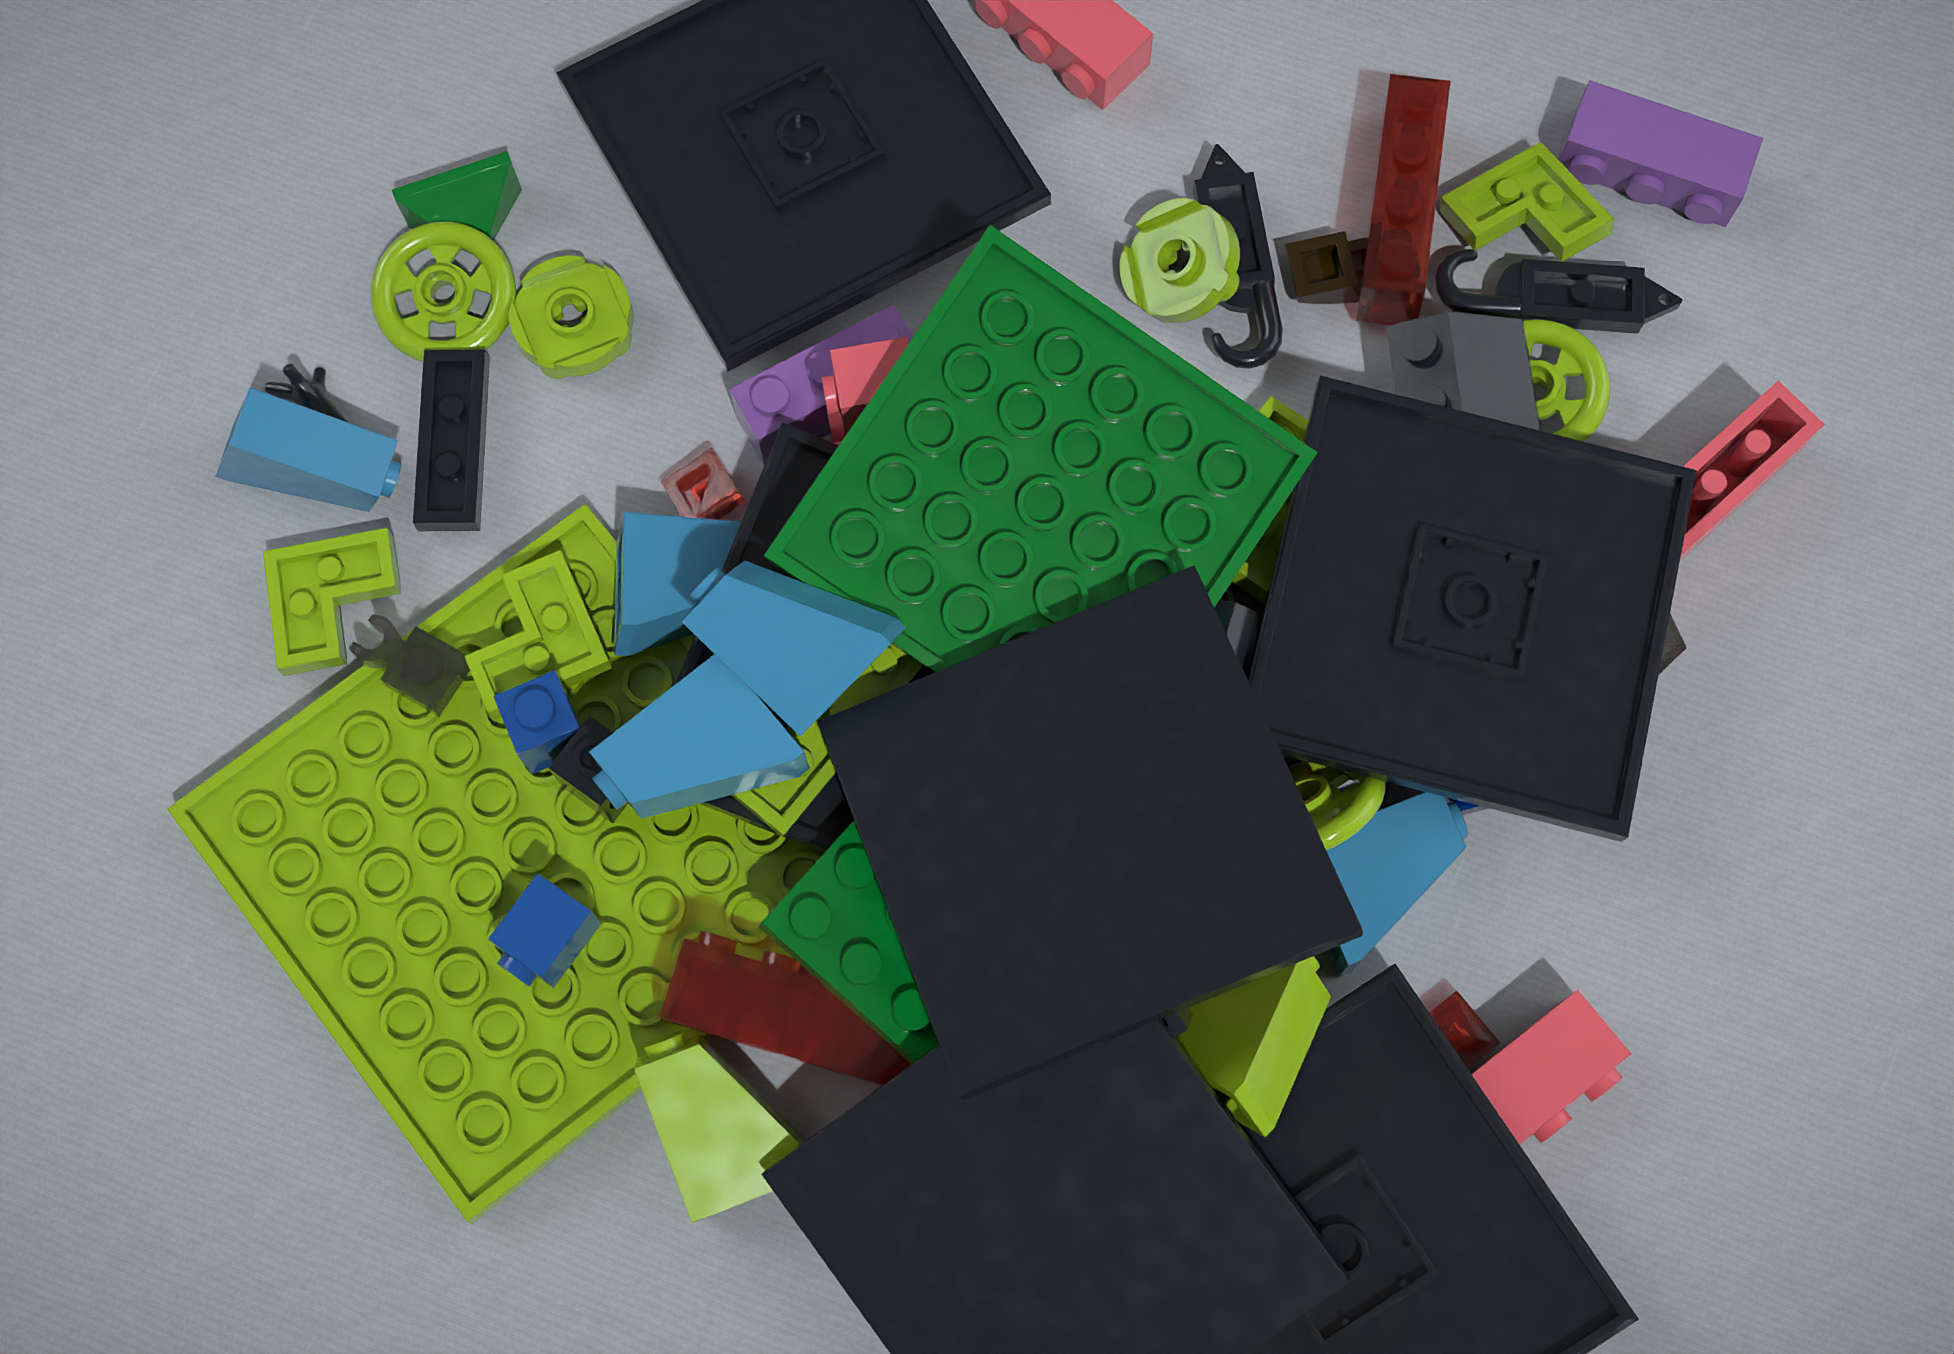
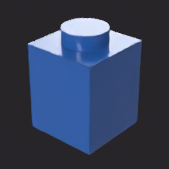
[493,670,582,774]
[488,873,601,988]

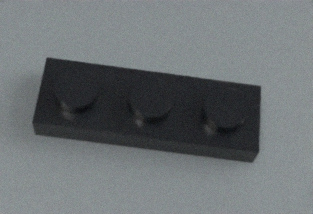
[413,350,490,532]

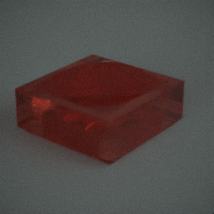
[661,447,747,520]
[1429,991,1500,1069]

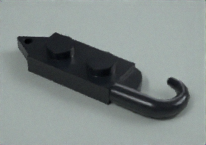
[1193,144,1283,369]
[1435,249,1683,334]

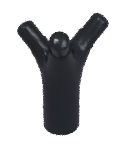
[265,363,349,423]

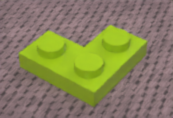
[1440,142,1614,262]
[263,528,401,676]
[464,550,612,719]

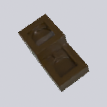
[1285,229,1417,304]

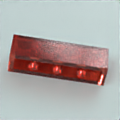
[1356,74,1451,325]
[656,931,911,1086]

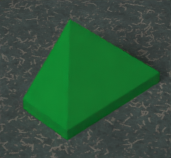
[392,151,522,254]

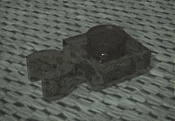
[349,614,470,717]

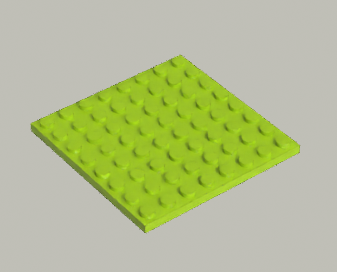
[167,504,824,1224]

